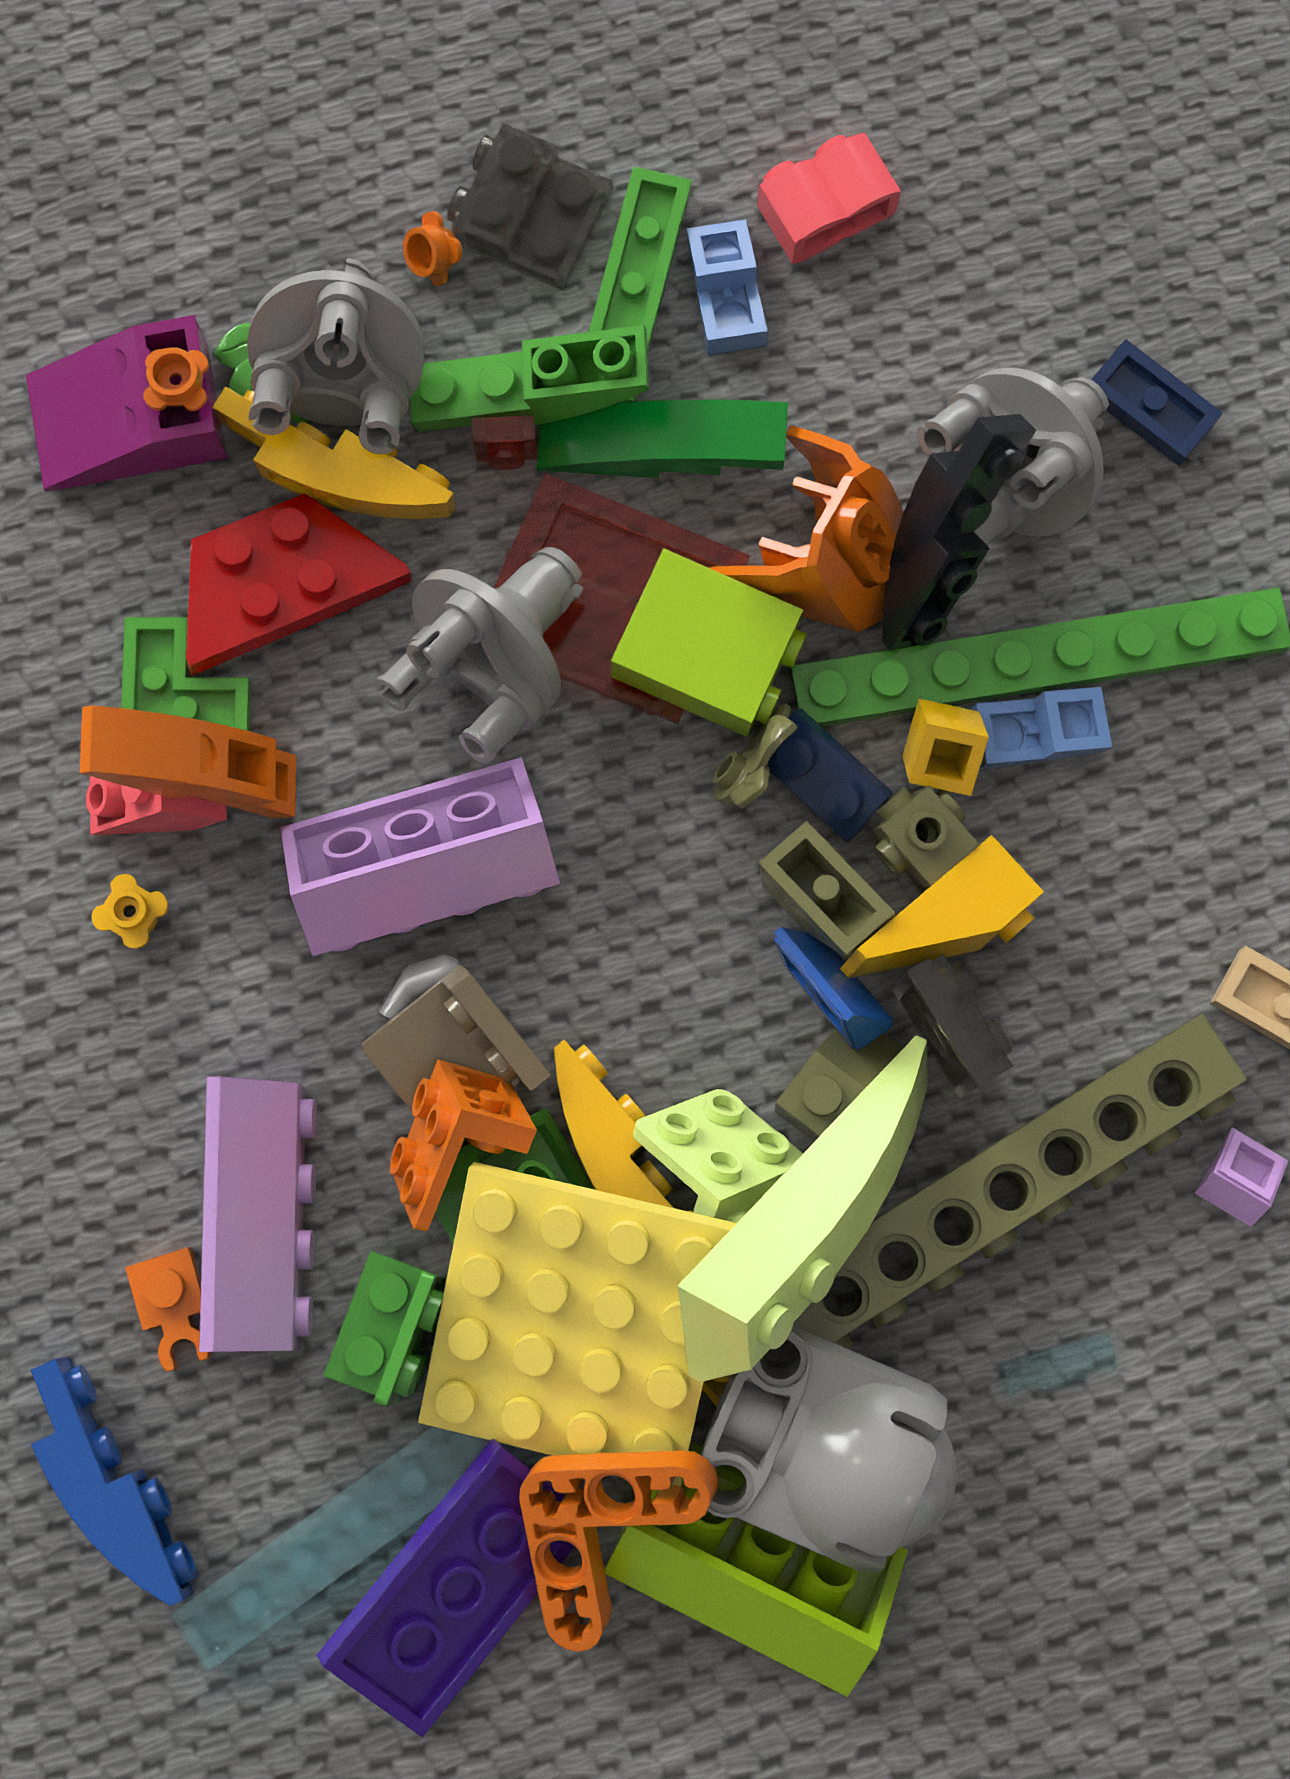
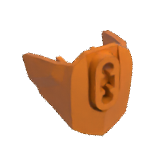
[710,425,904,633]

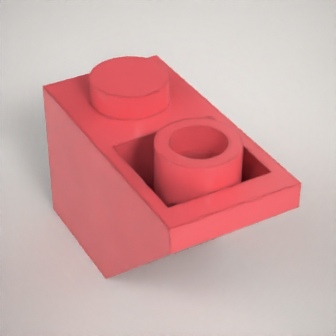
[86,776,227,835]

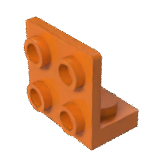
[389,1059,537,1232]

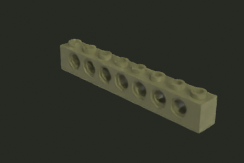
[788,1013,1247,1356]

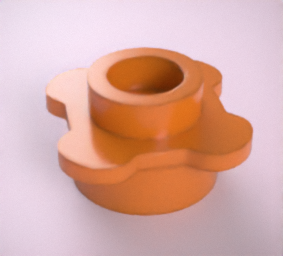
[403,211,462,286]
[143,347,209,411]

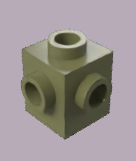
[870,786,979,889]

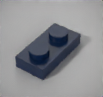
[1091,339,1223,466]
[767,708,894,843]

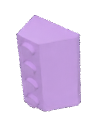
[280,757,560,956]
[199,1076,317,1352]

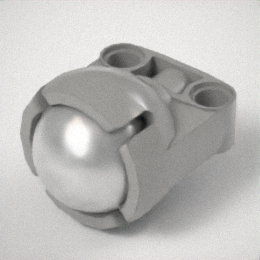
[695,1321,957,1572]

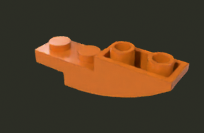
[80,705,297,818]

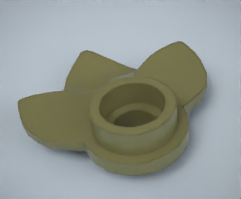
[713,704,798,809]

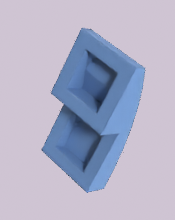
[687,219,768,355]
[970,687,1112,770]

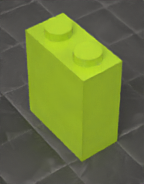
[611,548,808,737]

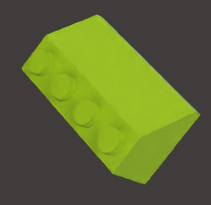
[605,1441,908,1697]

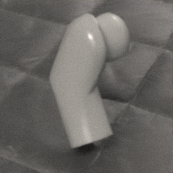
[378,954,469,1020]

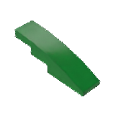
[537,399,788,478]

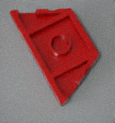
[186,493,411,676]

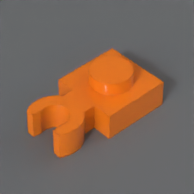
[125,1247,212,1372]

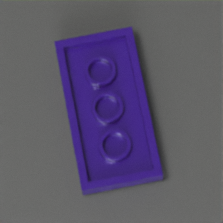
[317,1438,575,1738]

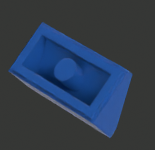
[773,927,893,1051]

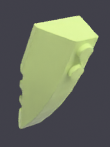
[678,1035,928,1382]

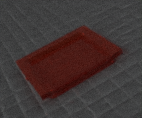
[493,473,750,724]

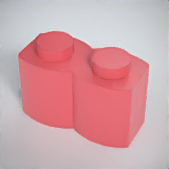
[757,133,901,264]

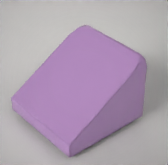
[1195,1127,1288,1227]

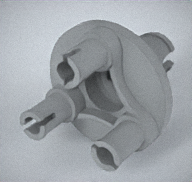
[247,258,425,454]
[917,367,1109,546]
[374,547,584,764]

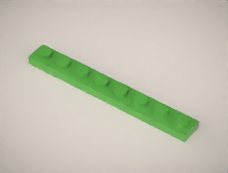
[790,587,1290,727]

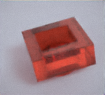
[472,415,538,470]

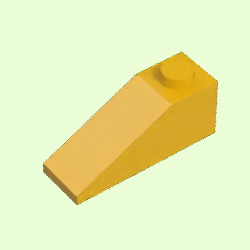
[840,835,1044,978]

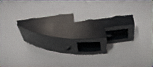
[882,414,1036,650]

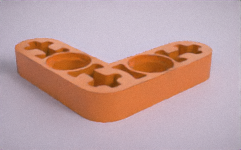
[520,1450,718,1652]

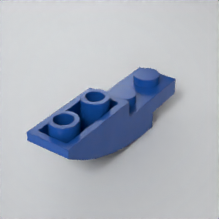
[31,1358,198,1606]

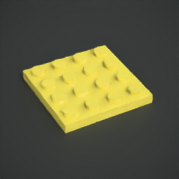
[418,1162,737,1486]

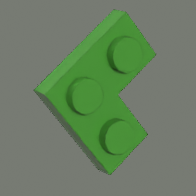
[121,617,252,731]

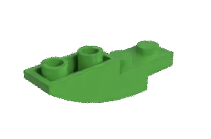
[411,325,649,432]

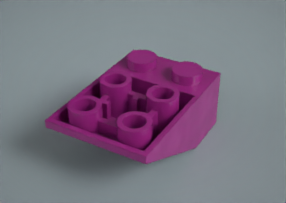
[26,315,228,492]

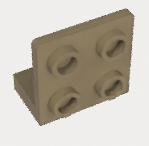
[361,964,551,1111]

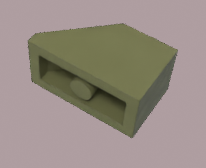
[758,821,895,959]
[775,1028,903,1142]

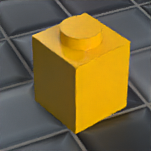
[902,698,989,796]

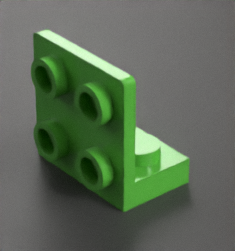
[323,1251,446,1407]

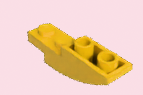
[212,386,456,519]
[554,1040,693,1213]

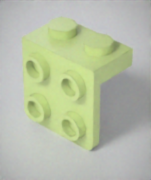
[633,1089,803,1223]

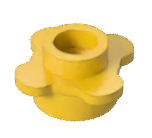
[92,874,168,949]

